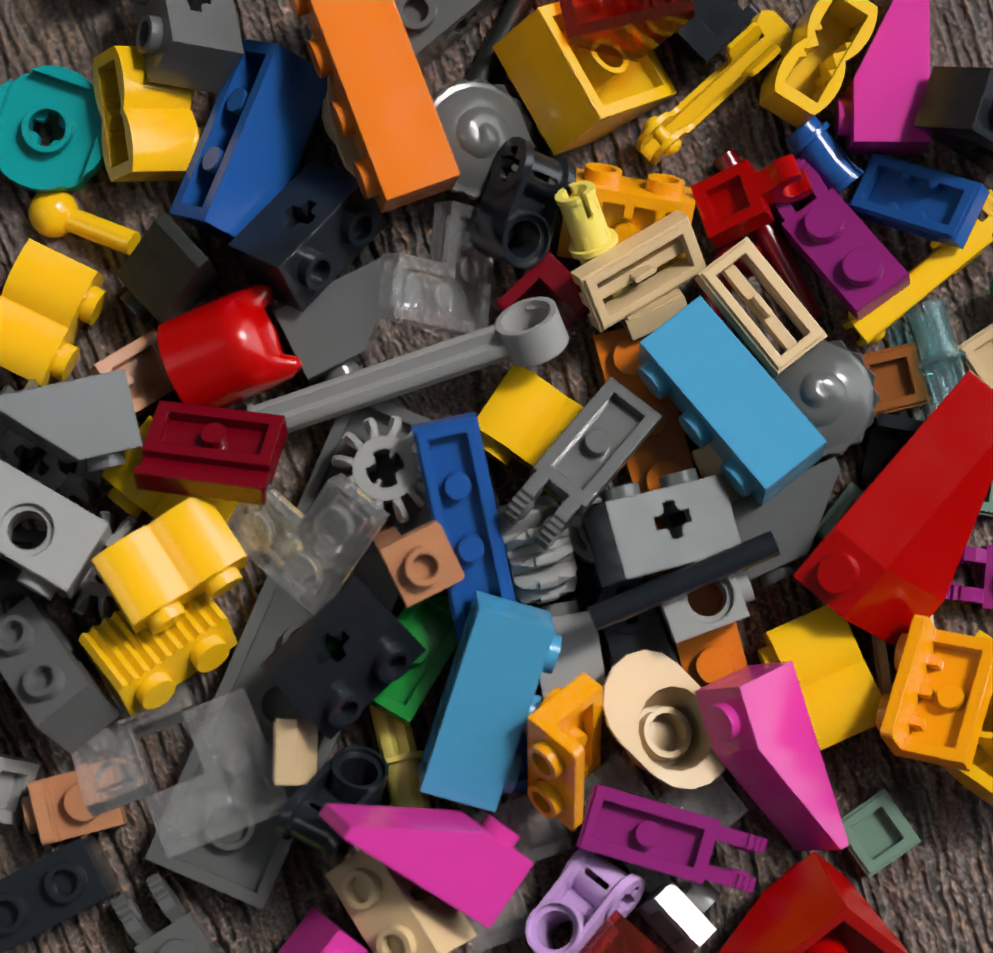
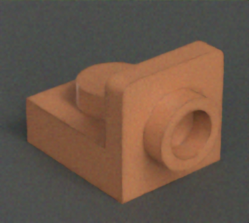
[87,329,177,418]
[369,520,464,608]
[22,761,128,846]

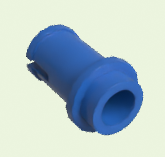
[786,116,864,194]

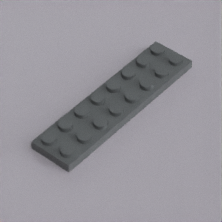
[144,401,432,910]

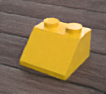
[492,0,678,155]

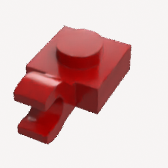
[690,154,814,248]

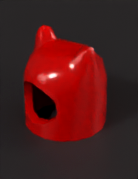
[157,284,303,408]

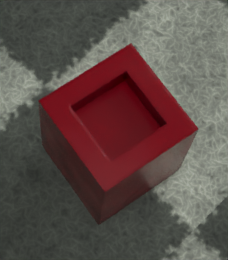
[494,251,589,330]

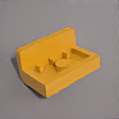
[876,614,993,772]
[527,672,603,831]

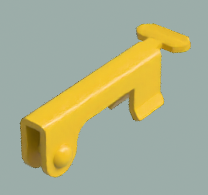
[635,10,794,167]
[842,190,993,347]

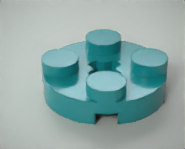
[0,65,105,193]

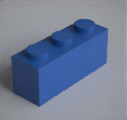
[169,39,329,243]

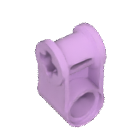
[525,848,646,953]

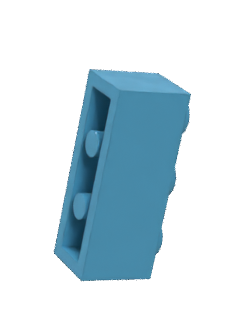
[637,296,827,506]
[418,590,562,812]

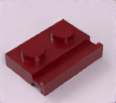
[133,400,288,506]

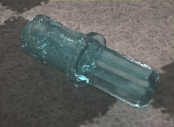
[905,299,968,408]

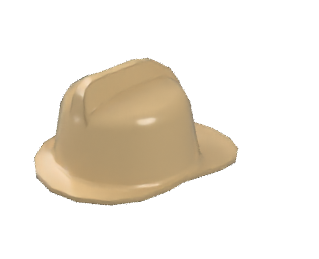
[602,650,726,790]

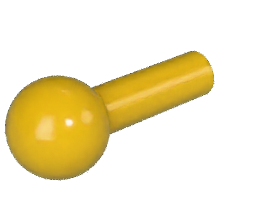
[28,191,141,256]

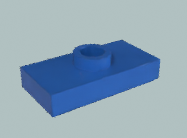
[848,152,990,250]

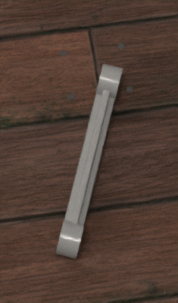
[227,297,569,433]

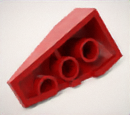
[793,370,993,647]
[718,852,908,953]

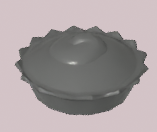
[433,76,536,200]
[764,340,881,458]

